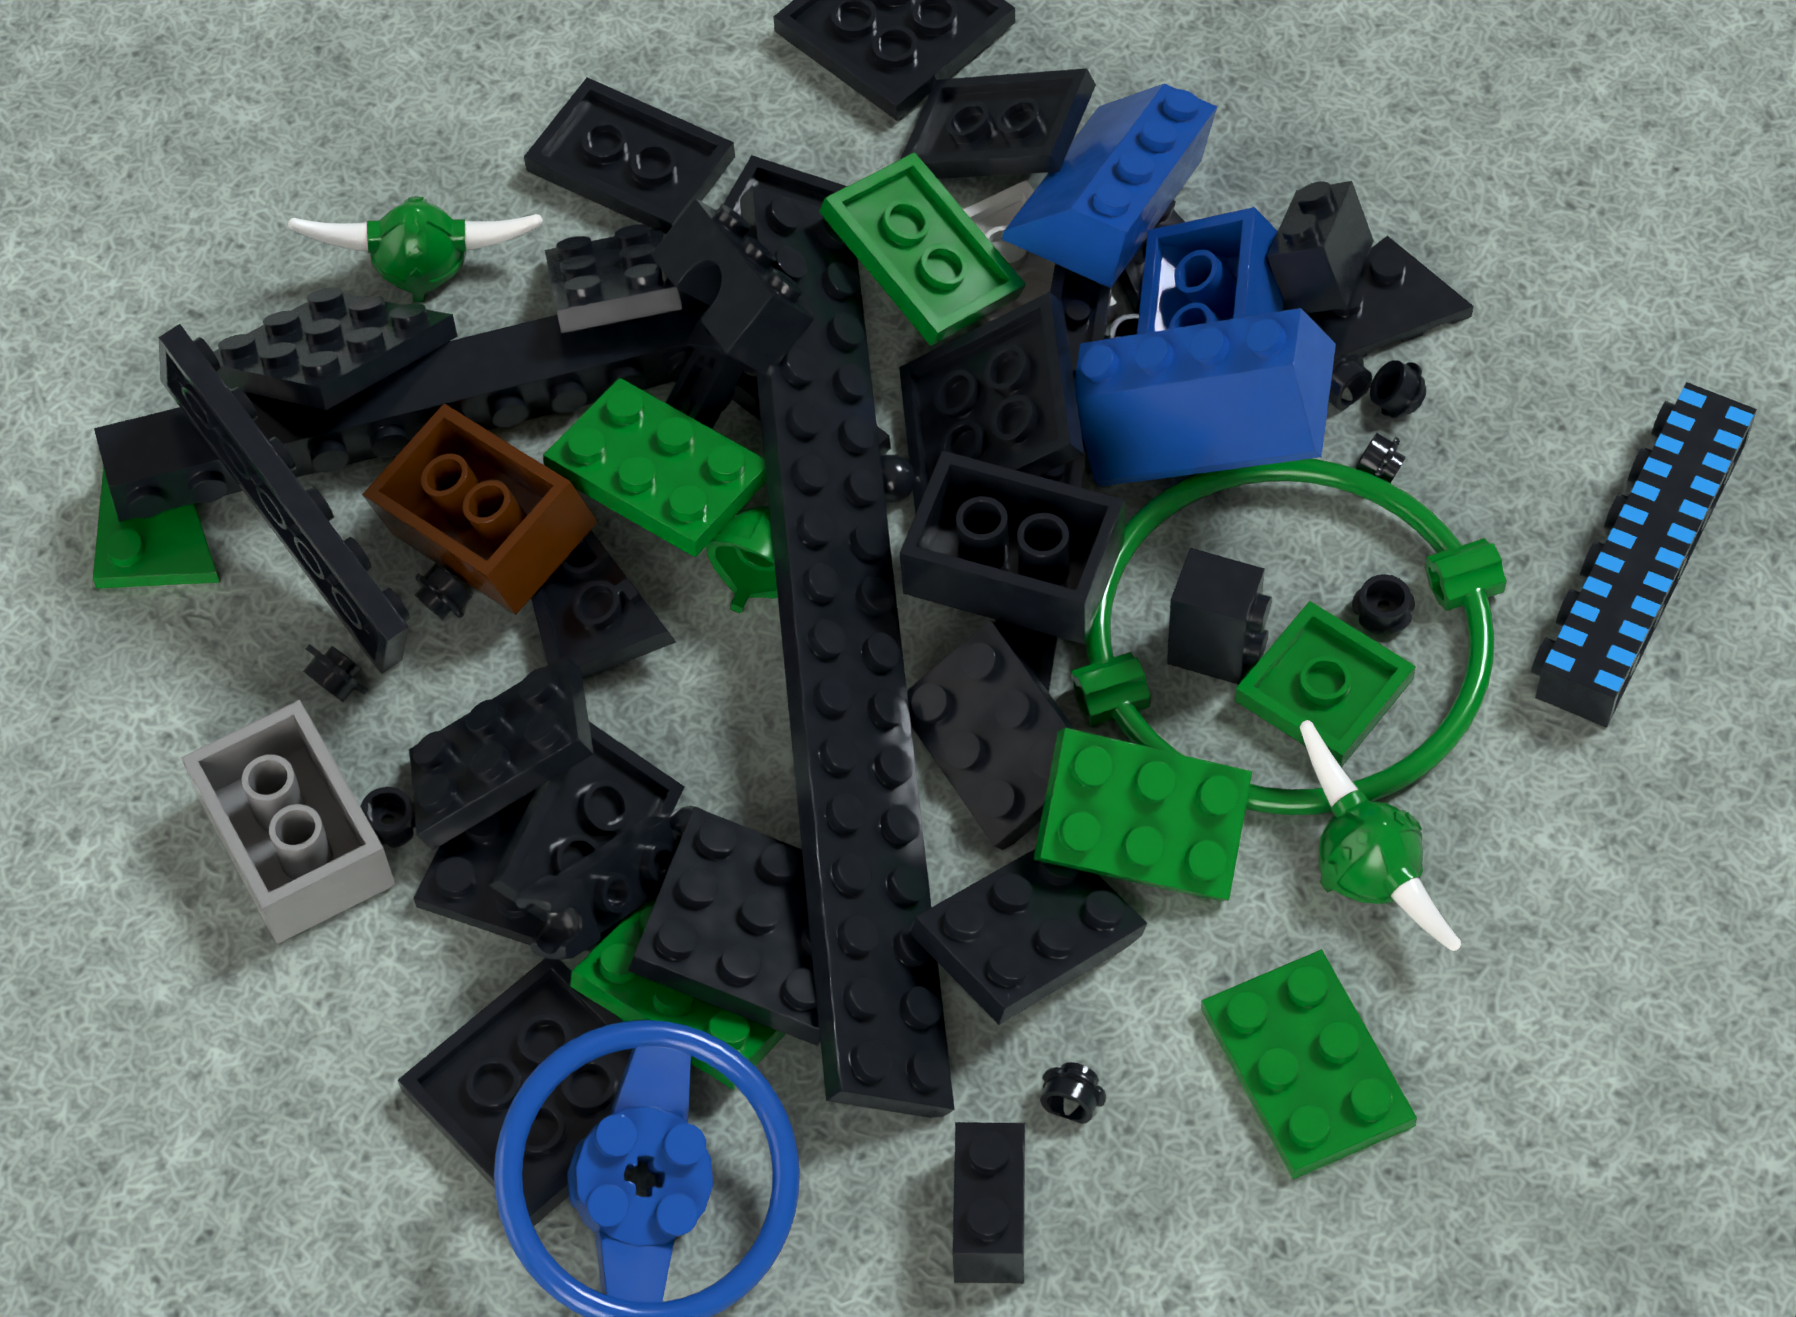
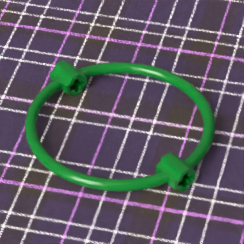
[1071,459,1507,815]

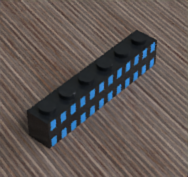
[1531,382,1757,728]

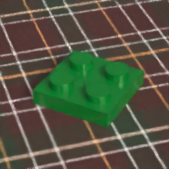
[1235,601,1416,768]

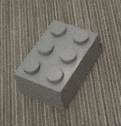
[181,700,396,945]

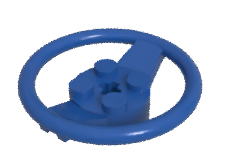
[494,1020,800,1317]

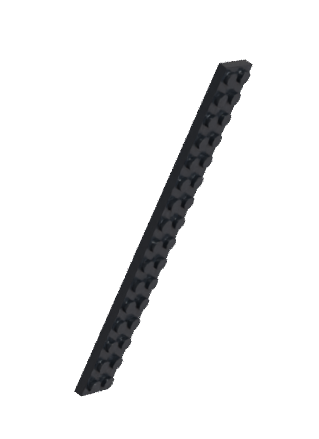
[739,185,955,1118]

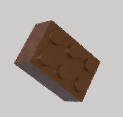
[362,404,597,615]

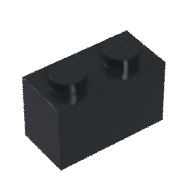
[1267,181,1374,314]
[1167,548,1272,685]
[952,1122,1025,1284]

